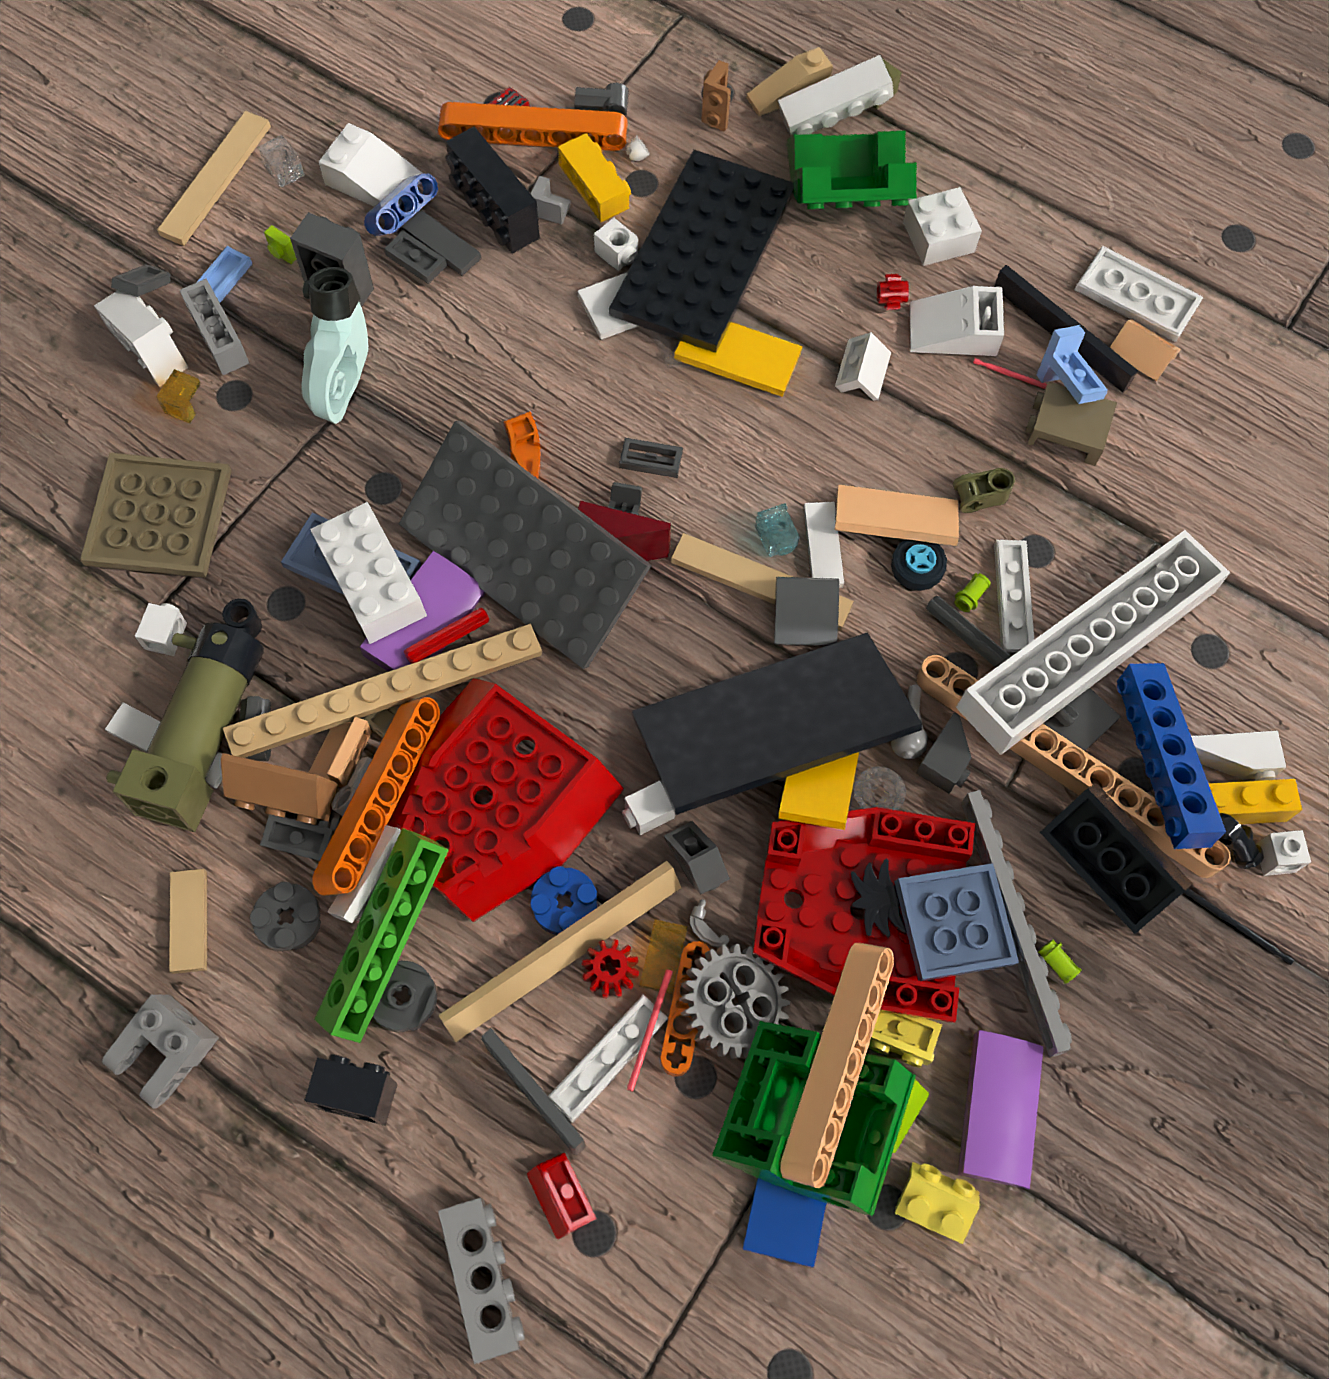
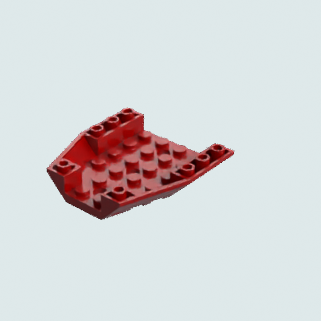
[387,678,624,922]
[753,807,975,1023]

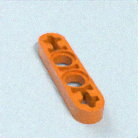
[661,941,710,1076]

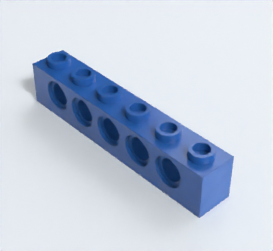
[1117,663,1226,849]

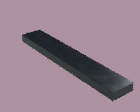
[994,265,1138,393]

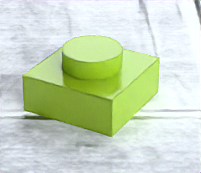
[264,225,296,264]

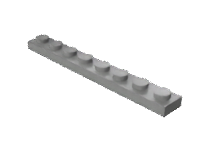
[961,790,1072,1058]

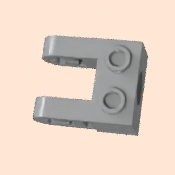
[102,995,219,1109]

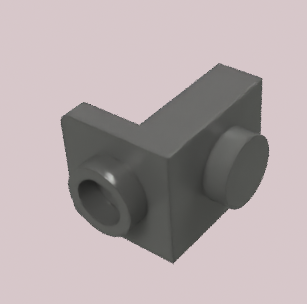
[608,482,642,515]

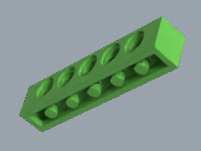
[314,828,449,1043]

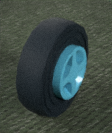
[891,539,947,591]

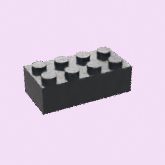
[445,127,540,254]
[1040,783,1193,934]

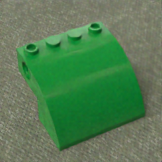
[787,130,917,209]
[712,1021,916,1216]

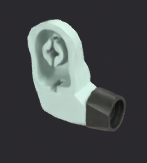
[301,267,368,424]

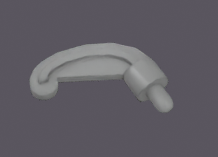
[690,899,729,947]

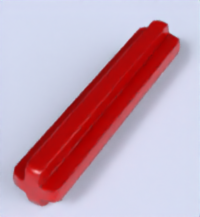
[404,608,489,664]

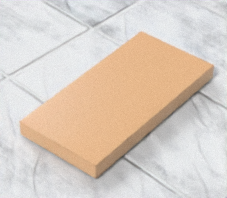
[835,485,959,546]

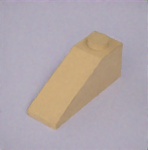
[746,47,833,116]

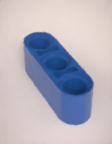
[364,173,438,236]

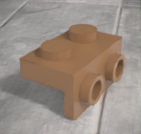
[701,60,731,131]

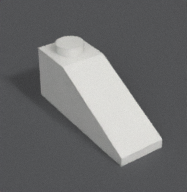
[1191,731,1286,781]

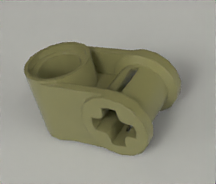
[952,468,1015,513]

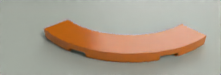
[503,411,541,479]

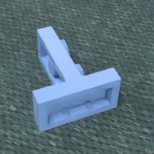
[1036,325,1108,404]

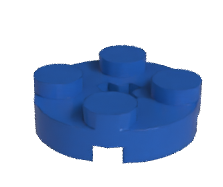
[531,866,597,935]

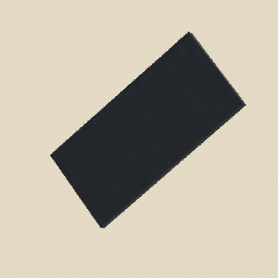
[632,632,922,815]

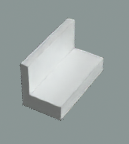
[835,332,891,401]

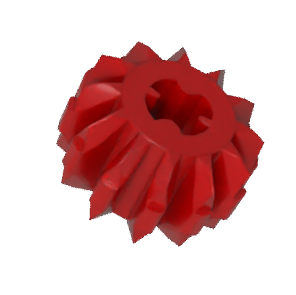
[582,939,639,999]

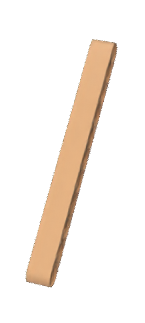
[917,655,1231,878]

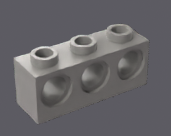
[179,279,250,375]

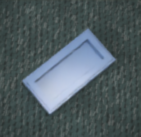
[196,246,252,303]

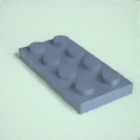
[281,513,421,594]

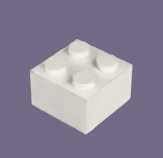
[903,187,982,266]

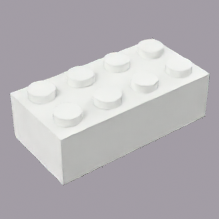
[310,502,427,644]

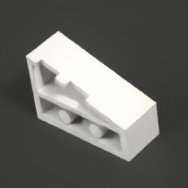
[94,290,189,387]

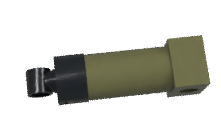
[106,598,264,832]

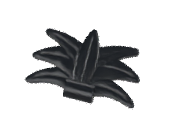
[850,858,907,938]

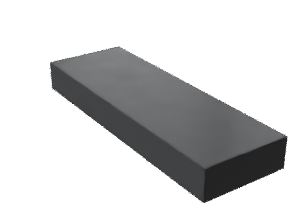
[400,209,481,276]

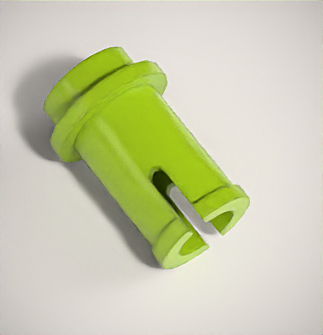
[954,573,991,612]
[1038,939,1082,984]

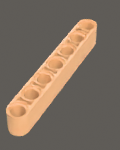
[780,943,894,1188]

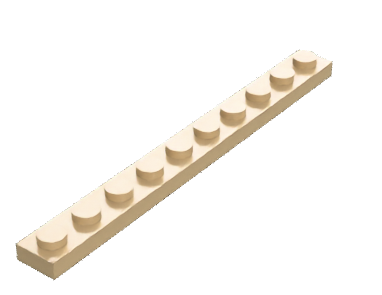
[223,624,542,758]

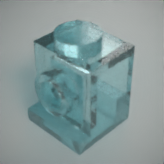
[755,503,799,557]

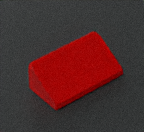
[527,1152,597,1240]

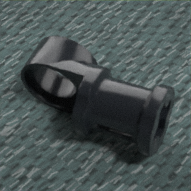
[1219,813,1264,869]

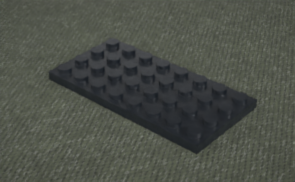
[609,149,793,353]

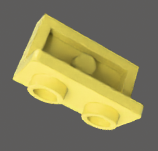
[868,1011,942,1068]
[895,1162,980,1244]

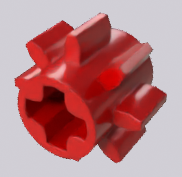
[877,274,909,310]

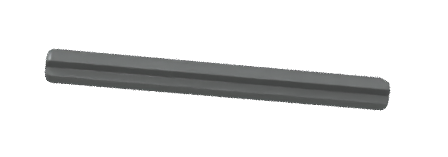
[926,596,1079,727]

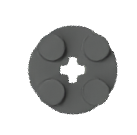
[250,882,321,952]
[373,961,437,1032]

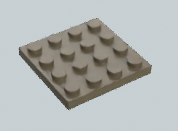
[80,453,232,578]

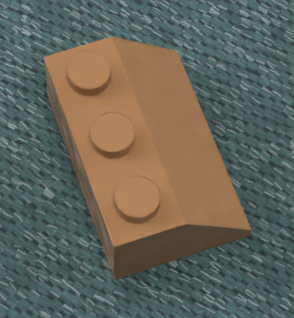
[221,753,339,825]

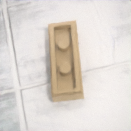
[169,869,207,974]

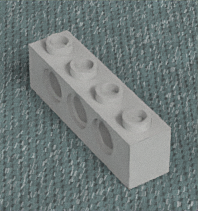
[438,1197,525,1364]

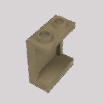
[1025,382,1117,466]

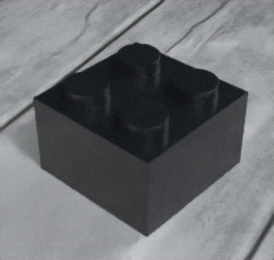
[304,1054,398,1126]

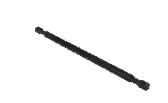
[1184,888,1294,965]

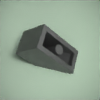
[916,713,972,794]
[664,821,730,894]

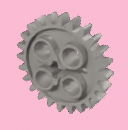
[679,944,790,1059]

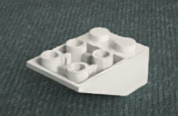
[910,286,1004,356]

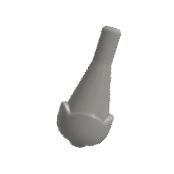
[891,685,928,759]

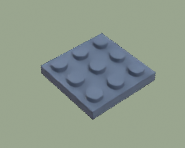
[894,863,1019,981]

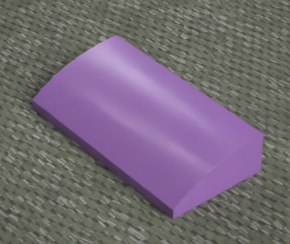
[360,551,485,672]
[958,1030,1043,1189]

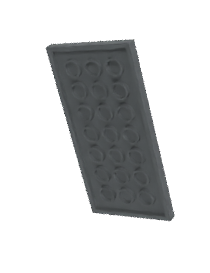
[399,421,652,669]

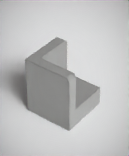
[531,176,571,225]

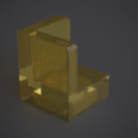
[156,369,201,423]

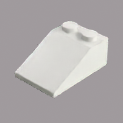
[319,123,423,209]

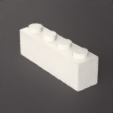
[778,55,893,137]

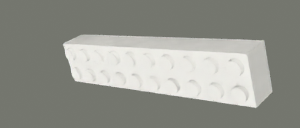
[956,530,1230,755]

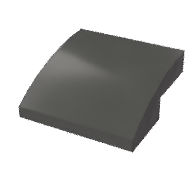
[774,577,839,646]
[260,809,342,861]

